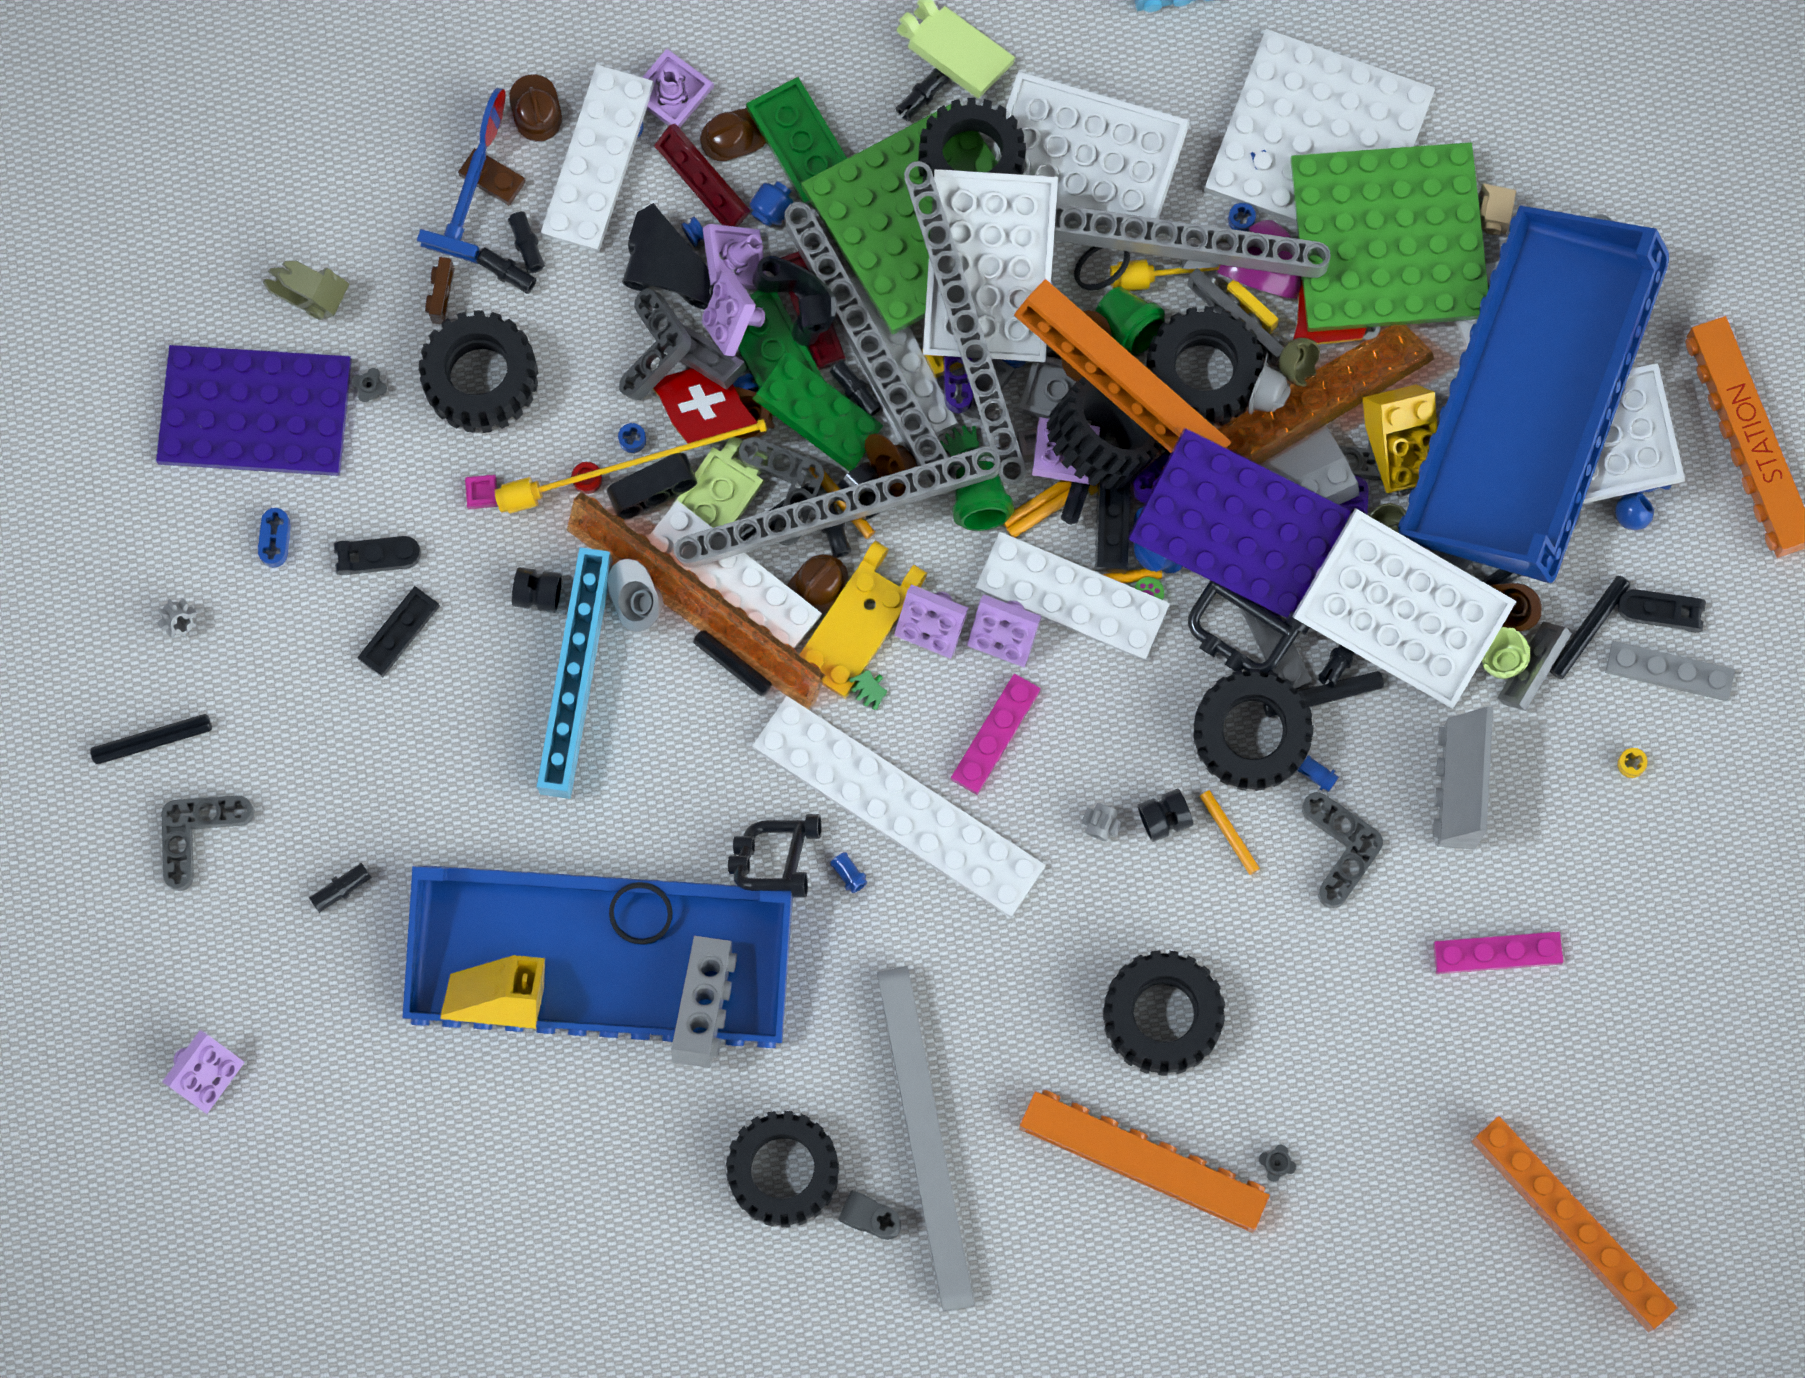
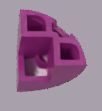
[1217,220,1301,299]

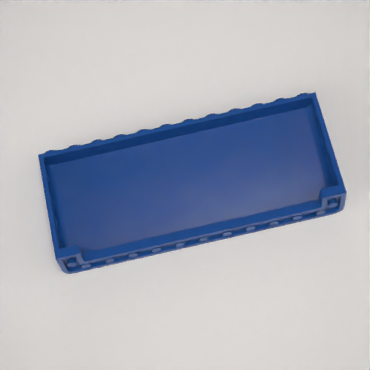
[1398,205,1669,583]
[402,865,793,1048]

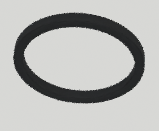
[1074,246,1130,291]
[609,882,673,944]

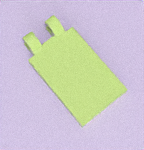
[896,0,1015,99]
[673,437,768,528]

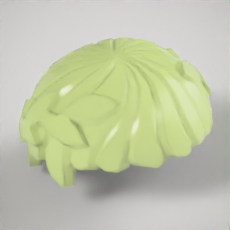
[1482,627,1530,679]

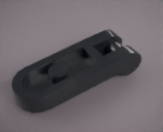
[333,536,421,575]
[1618,589,1706,633]

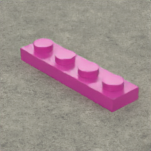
[951,673,1041,795]
[1433,932,1563,974]

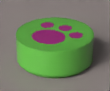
[1134,577,1164,600]

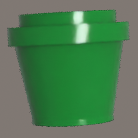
[1095,286,1165,356]
[952,461,1014,531]

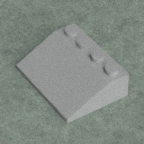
[1237,415,1360,505]
[1433,706,1493,850]

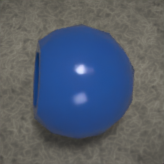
[1615,492,1654,531]

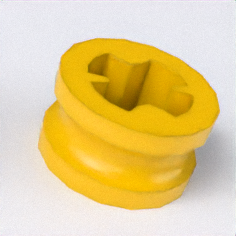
[1617,748,1648,778]

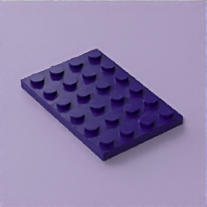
[156,345,352,476]
[1128,427,1351,618]

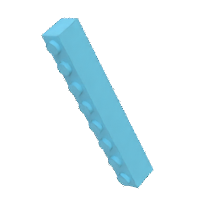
[537,547,613,799]

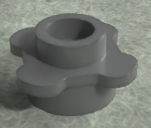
[351,368,387,402]
[1259,1145,1296,1182]

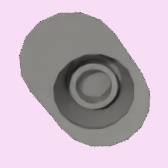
[1248,352,1291,414]
[607,559,663,632]

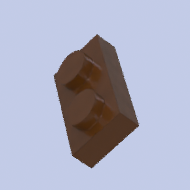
[458,148,526,206]
[425,257,455,325]

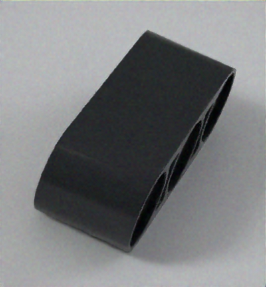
[606,453,697,520]

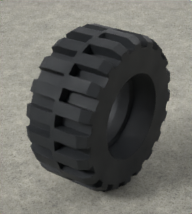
[1146,306,1264,427]
[418,310,539,433]
[1193,669,1314,791]
[1103,950,1225,1076]

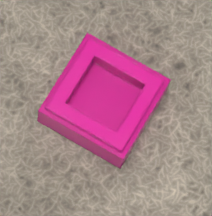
[465,475,498,510]

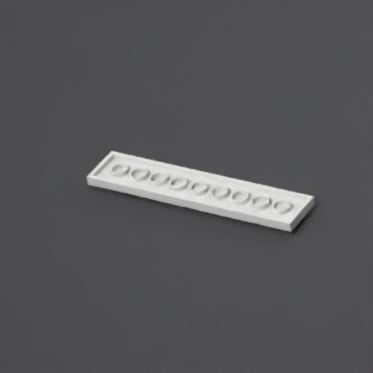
[752,696,1046,918]

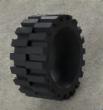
[918,98,1026,199]
[1047,377,1162,489]
[726,1110,839,1228]

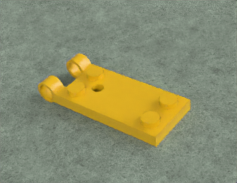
[793,540,928,699]

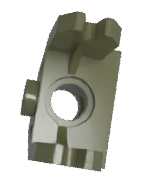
[263,261,349,320]

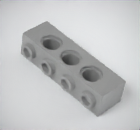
[671,936,737,1068]

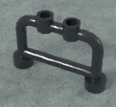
[1188,580,1310,673]
[728,814,822,897]

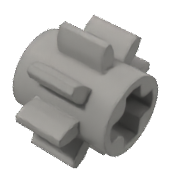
[157,598,197,638]
[1082,803,1122,841]

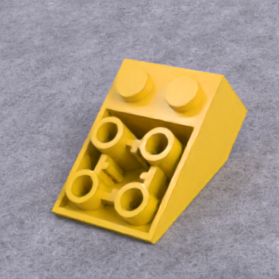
[1363,384,1438,493]
[441,955,545,1029]

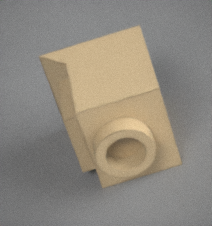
[1479,183,1516,235]

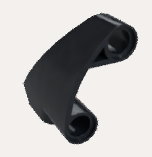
[622,203,714,310]
[752,256,836,346]

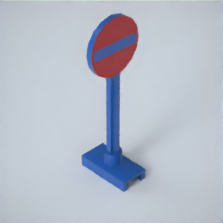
[417,87,506,264]

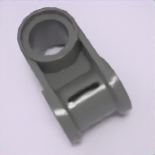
[838,1190,901,1240]

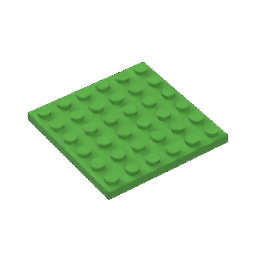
[801,104,998,335]
[1290,142,1488,332]

